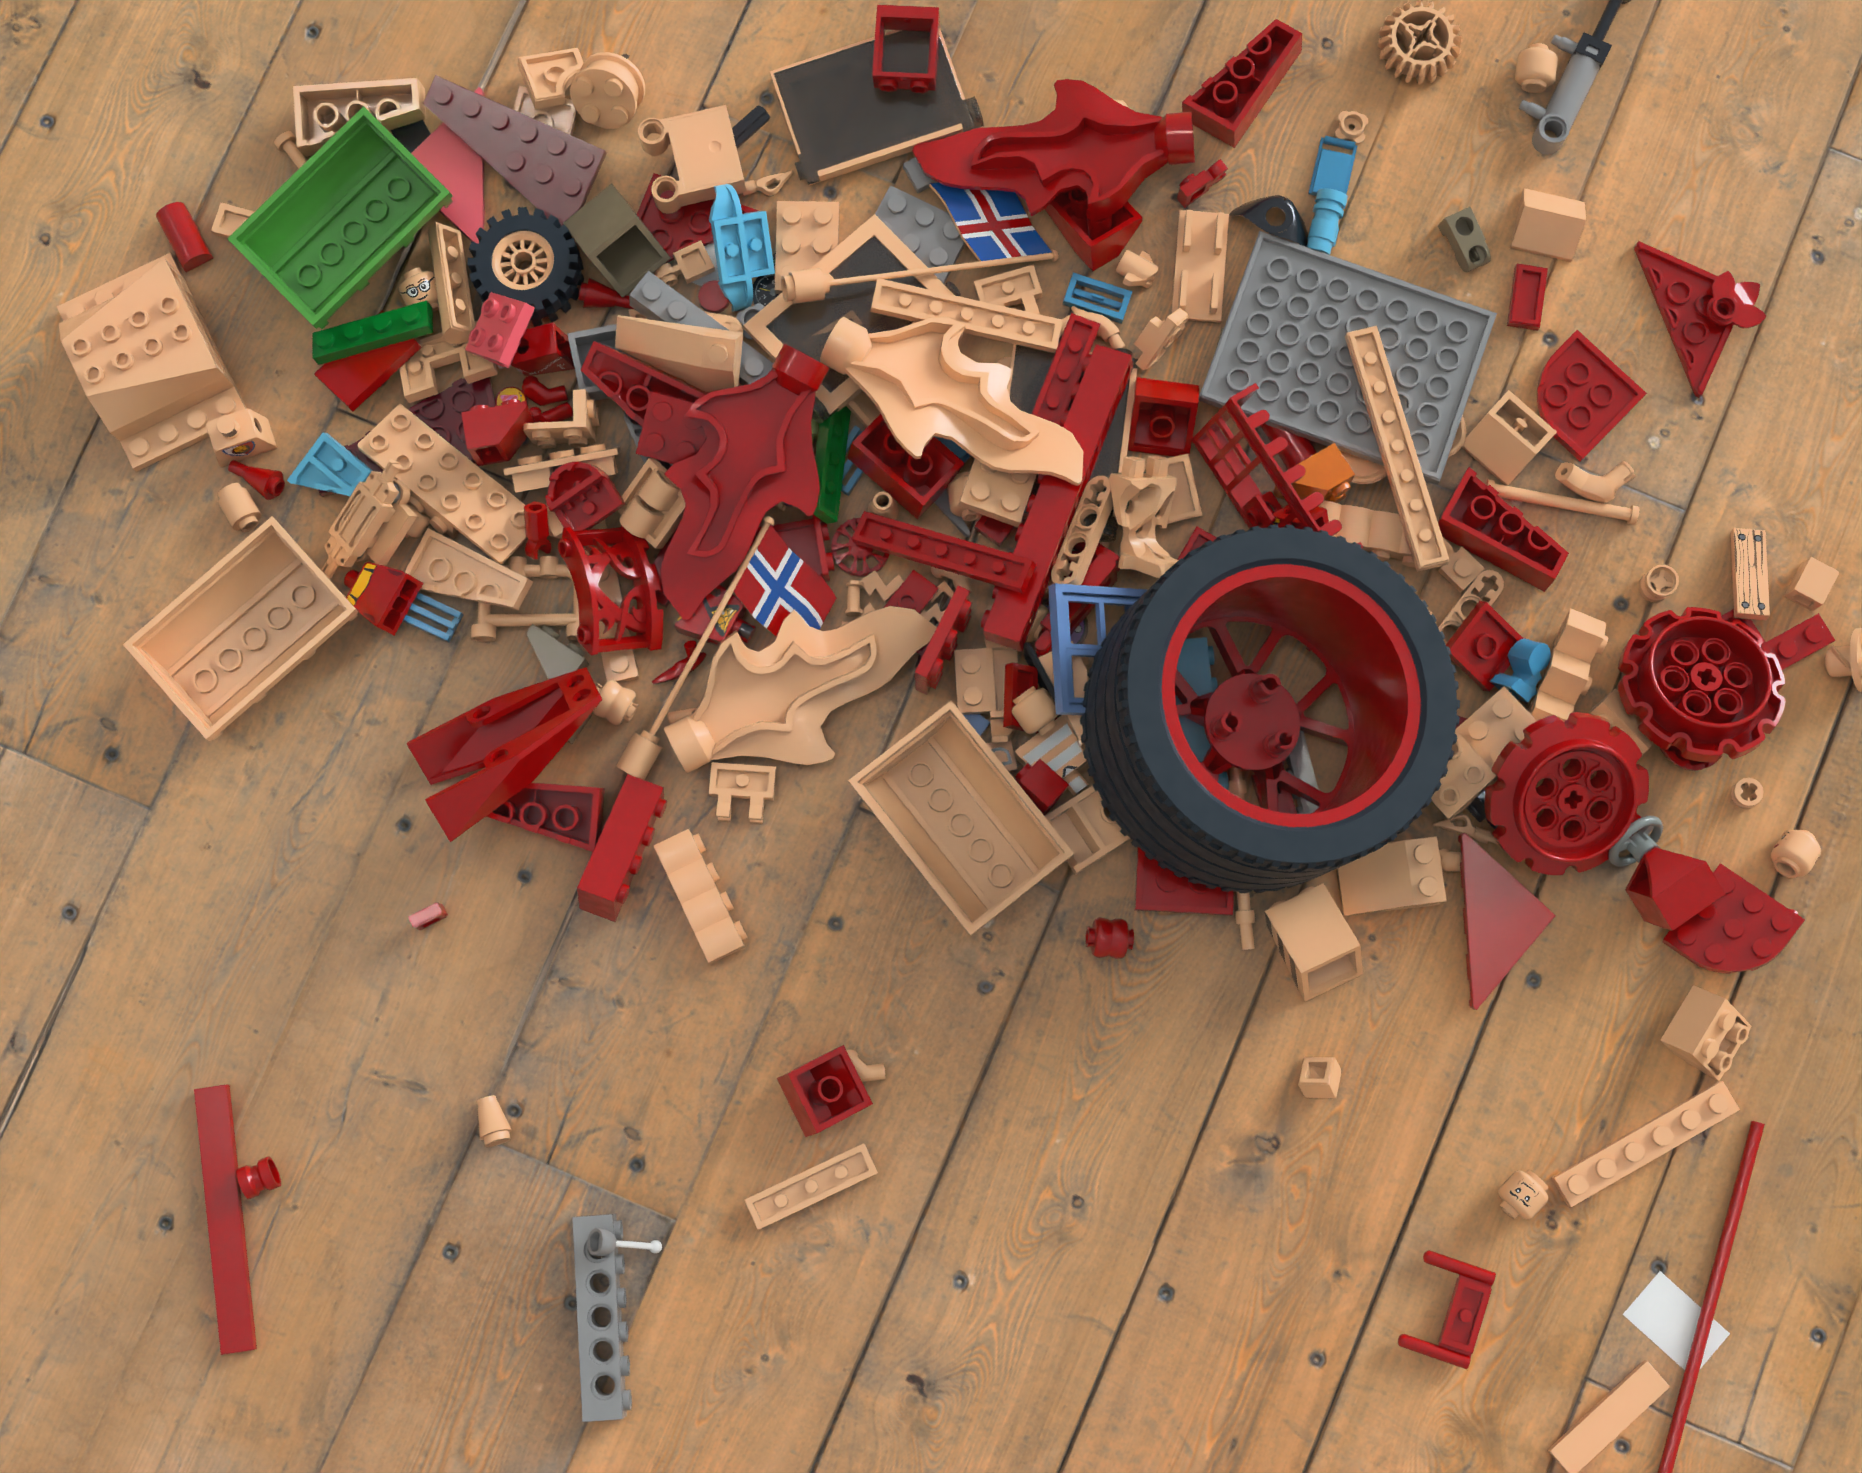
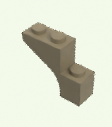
[527,624,593,744]

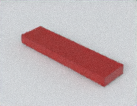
[1032,313,1100,426]

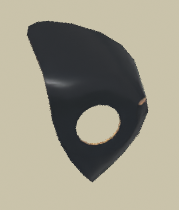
[1229,195,1308,247]

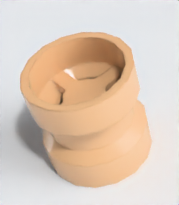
[1639,565,1679,602]

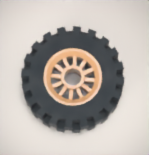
[468,207,584,327]

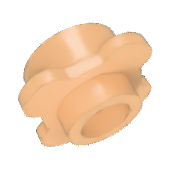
[1335,111,1368,144]

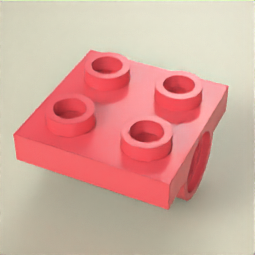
[465,292,535,369]

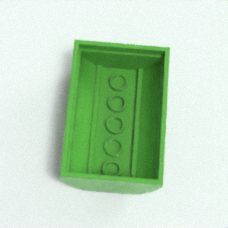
[227,106,453,329]

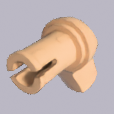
[1555,461,1636,503]

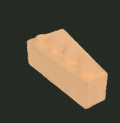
[293,78,427,157]

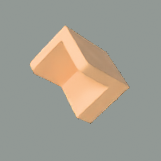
[1784,557,1839,611]

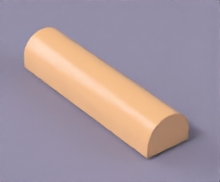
[428,222,475,344]

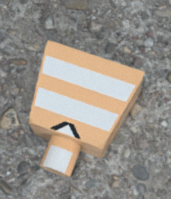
[1014,715,1089,797]

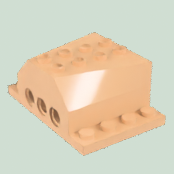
[57,253,247,472]

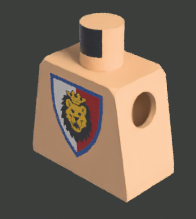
[205,409,277,467]

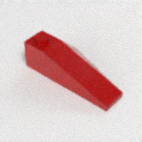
[1045,188,1143,272]

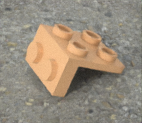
[523,389,601,449]

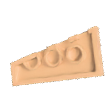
[405,528,533,610]

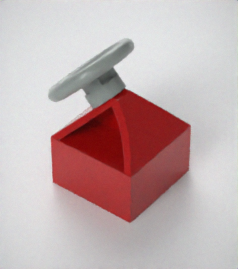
[1608,816,1725,931]

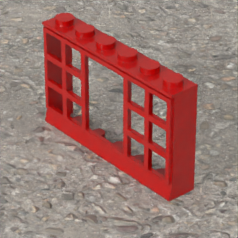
[1191,383,1364,549]

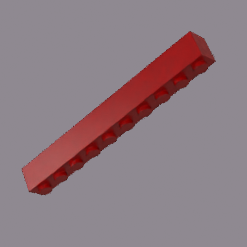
[981,344,1133,652]

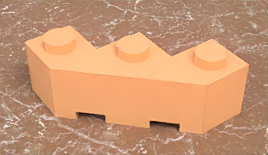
[1527,608,1608,722]

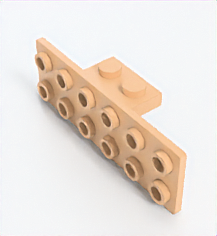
[358,404,527,564]

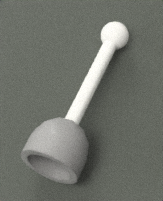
[587,1228,662,1256]

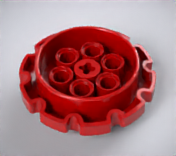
[1618,607,1786,762]
[1484,712,1649,875]

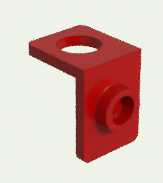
[1243,491,1282,528]

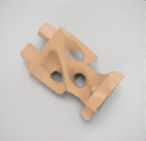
[1109,455,1179,578]

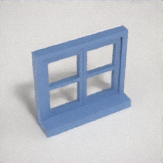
[1048,583,1147,715]

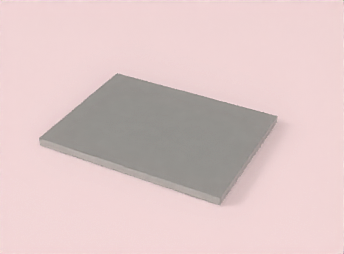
[1199,231,1497,485]

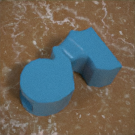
[1490,638,1551,702]

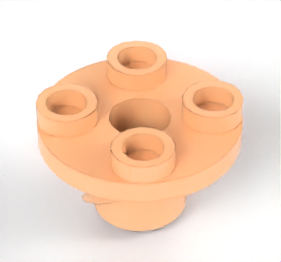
[1825,628,1862,692]

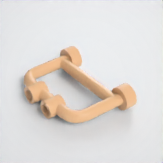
[471,556,579,642]

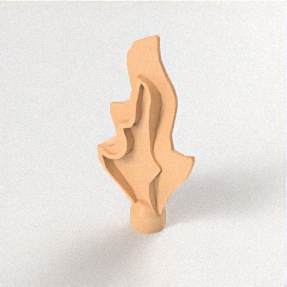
[820,317,1083,486]
[664,606,937,774]

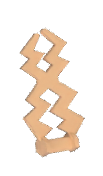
[845,571,954,624]

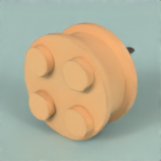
[570,52,645,129]

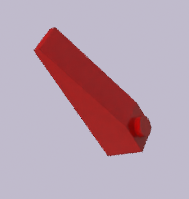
[581,341,709,427]

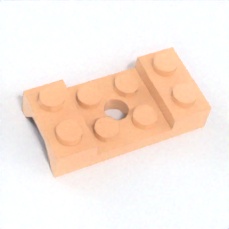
[1045,785,1131,875]

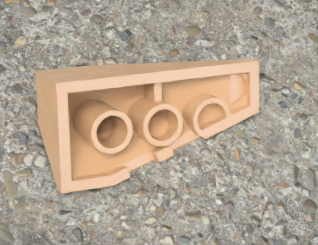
[615,315,743,393]

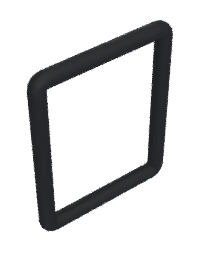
[1024,642,1061,718]

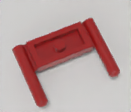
[1398,1250,1496,1369]

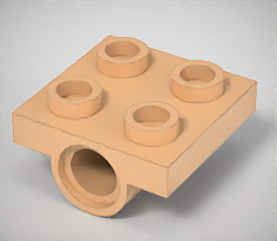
[618,458,685,549]

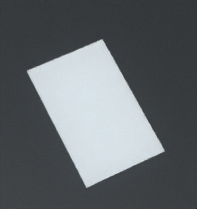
[1623,1271,1730,1370]

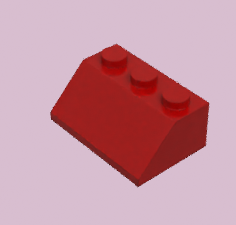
[847,414,965,520]

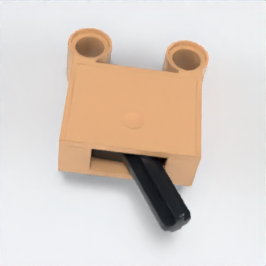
[638,105,770,214]

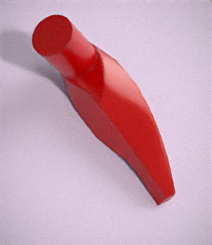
[652,640,707,685]

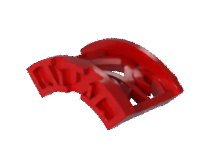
[558,525,664,656]

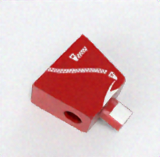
[498,322,575,376]

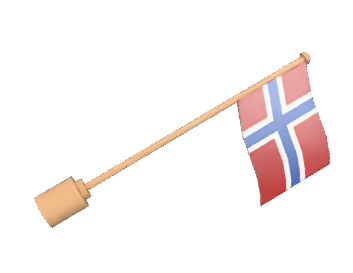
[616,516,837,780]

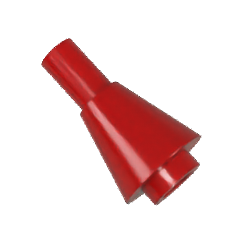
[578,277,634,309]
[228,460,285,500]

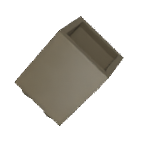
[563,183,671,297]

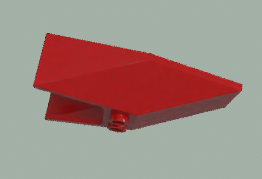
[407,667,603,842]

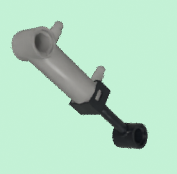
[1519,0,1631,155]

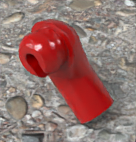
[530,402,573,423]

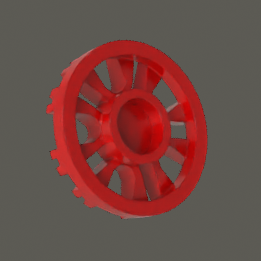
[831,518,890,577]

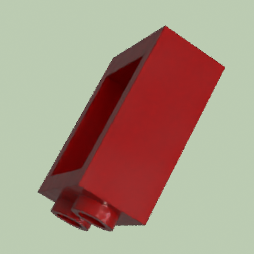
[872,5,940,93]

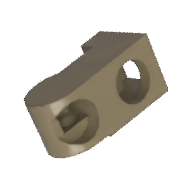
[1438,207,1491,272]

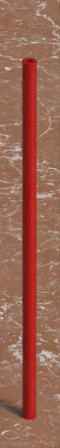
[1658,1121,1765,1473]

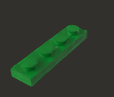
[312,300,433,365]
[814,406,851,524]

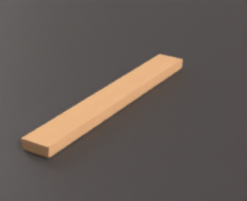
[1345,326,1450,572]

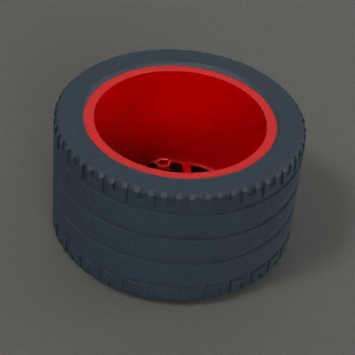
[1080,525,1460,893]

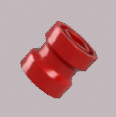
[236,1156,281,1199]

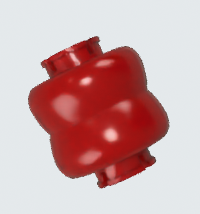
[1085,917,1134,959]

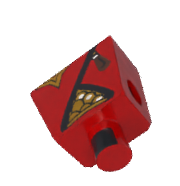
[674,585,756,646]

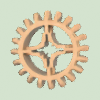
[1377,0,1462,85]

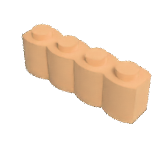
[1318,500,1415,567]
[653,829,748,964]

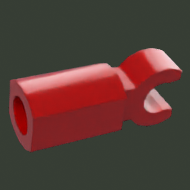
[524,501,551,560]

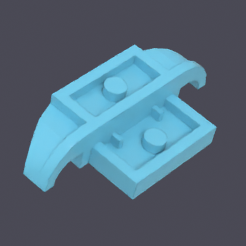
[709,184,775,312]

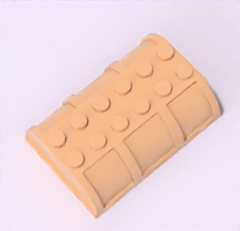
[123,516,358,741]
[848,700,1074,936]

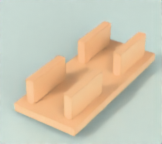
[1171,210,1229,323]
[503,443,621,493]

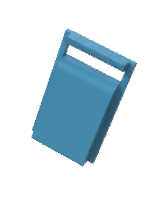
[1308,136,1358,196]

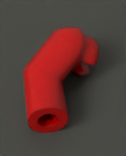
[522,376,568,406]

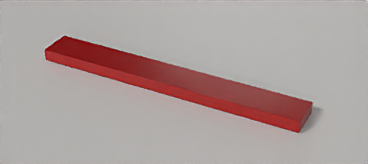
[194,1084,257,1355]

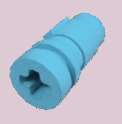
[1307,188,1348,255]

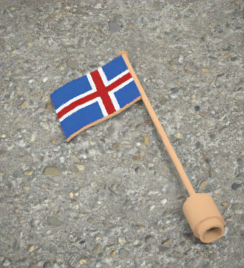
[781,182,1059,304]

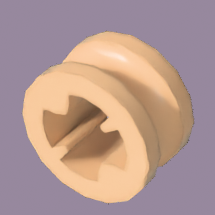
[1731,778,1764,809]

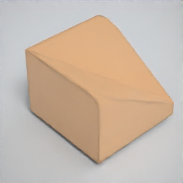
[1298,1057,1341,1098]

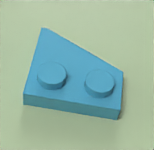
[287,432,373,496]

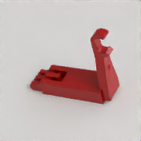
[1035,542,1120,658]

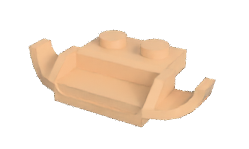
[954,638,1018,743]

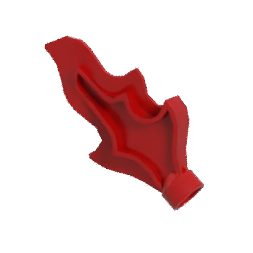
[912,79,1195,223]
[660,343,829,620]

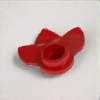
[1706,271,1766,329]

